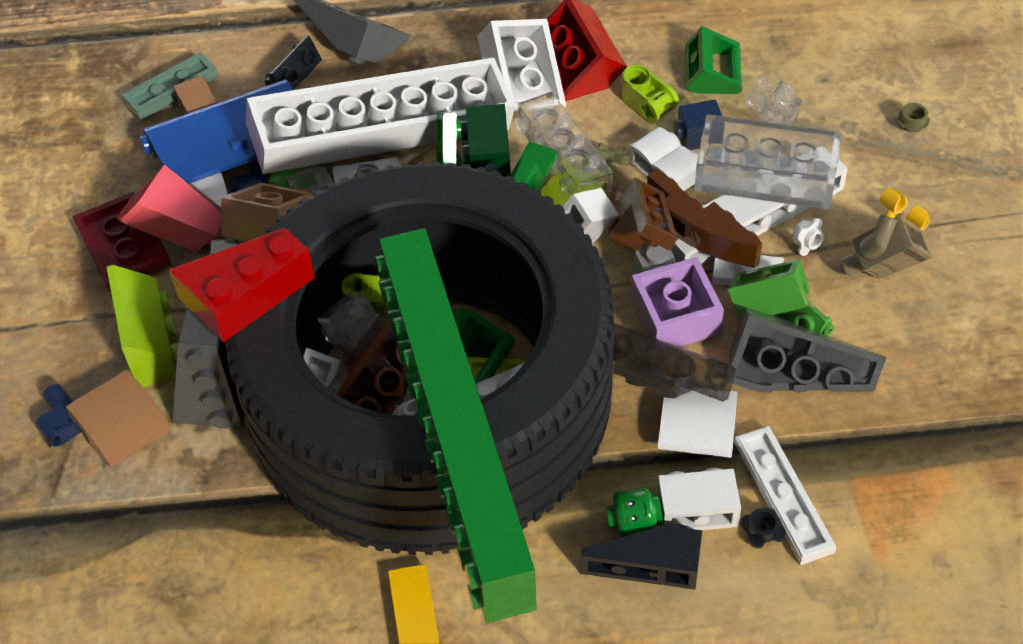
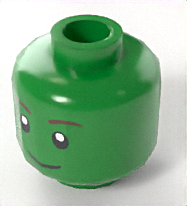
[606,487,663,537]

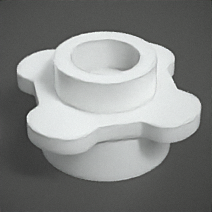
[792,218,824,256]

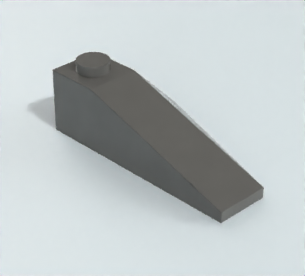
[294,0,410,65]
[725,307,886,392]

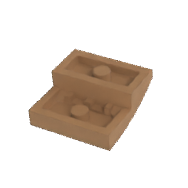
[66,370,171,468]

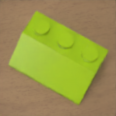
[107,265,178,387]

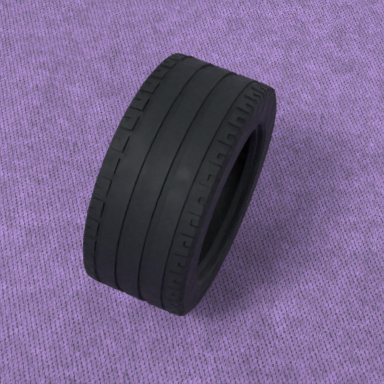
[225,162,614,555]

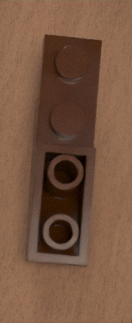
[647,169,762,268]

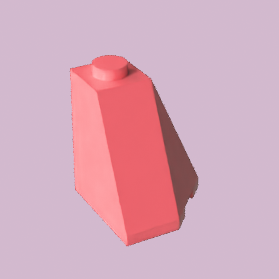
[117,165,221,252]

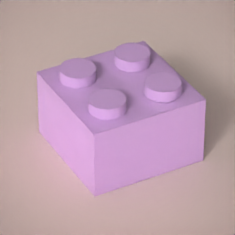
[631,257,724,354]

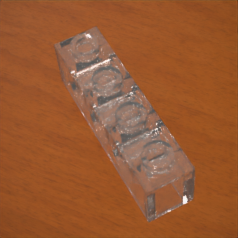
[515,91,613,197]

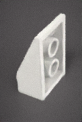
[477,19,566,111]

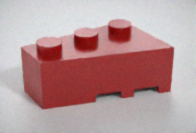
[169,228,315,342]

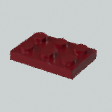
[72,191,172,292]

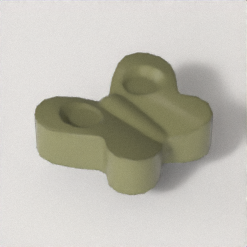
[592,142,631,168]

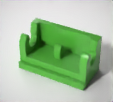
[728,259,810,320]

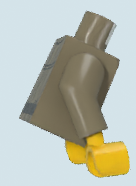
[842,188,932,278]

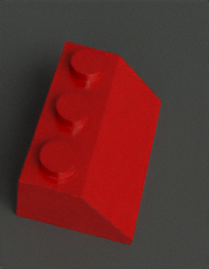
[547,0,627,101]

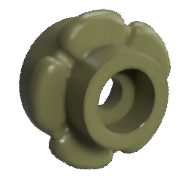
[897,103,930,132]

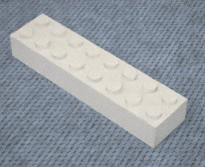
[246,58,515,174]

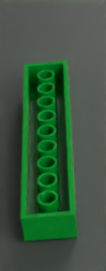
[375,228,537,624]

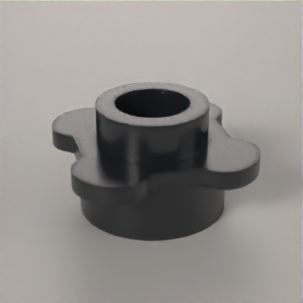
[741,508,785,548]

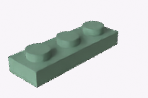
[122,52,219,121]

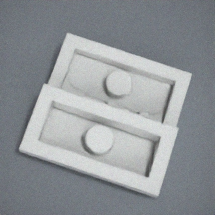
[658,384,738,458]

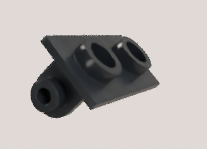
[264,35,322,90]

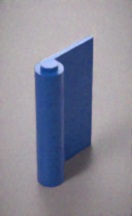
[139,79,293,184]

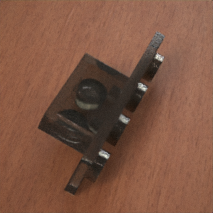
[613,323,736,402]

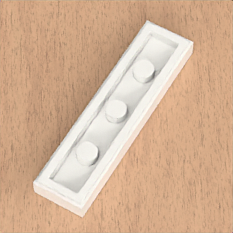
[735,425,836,566]

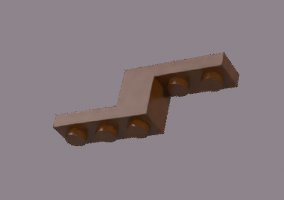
[602,177,678,251]

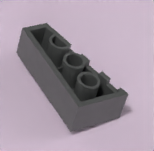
[172,308,245,429]

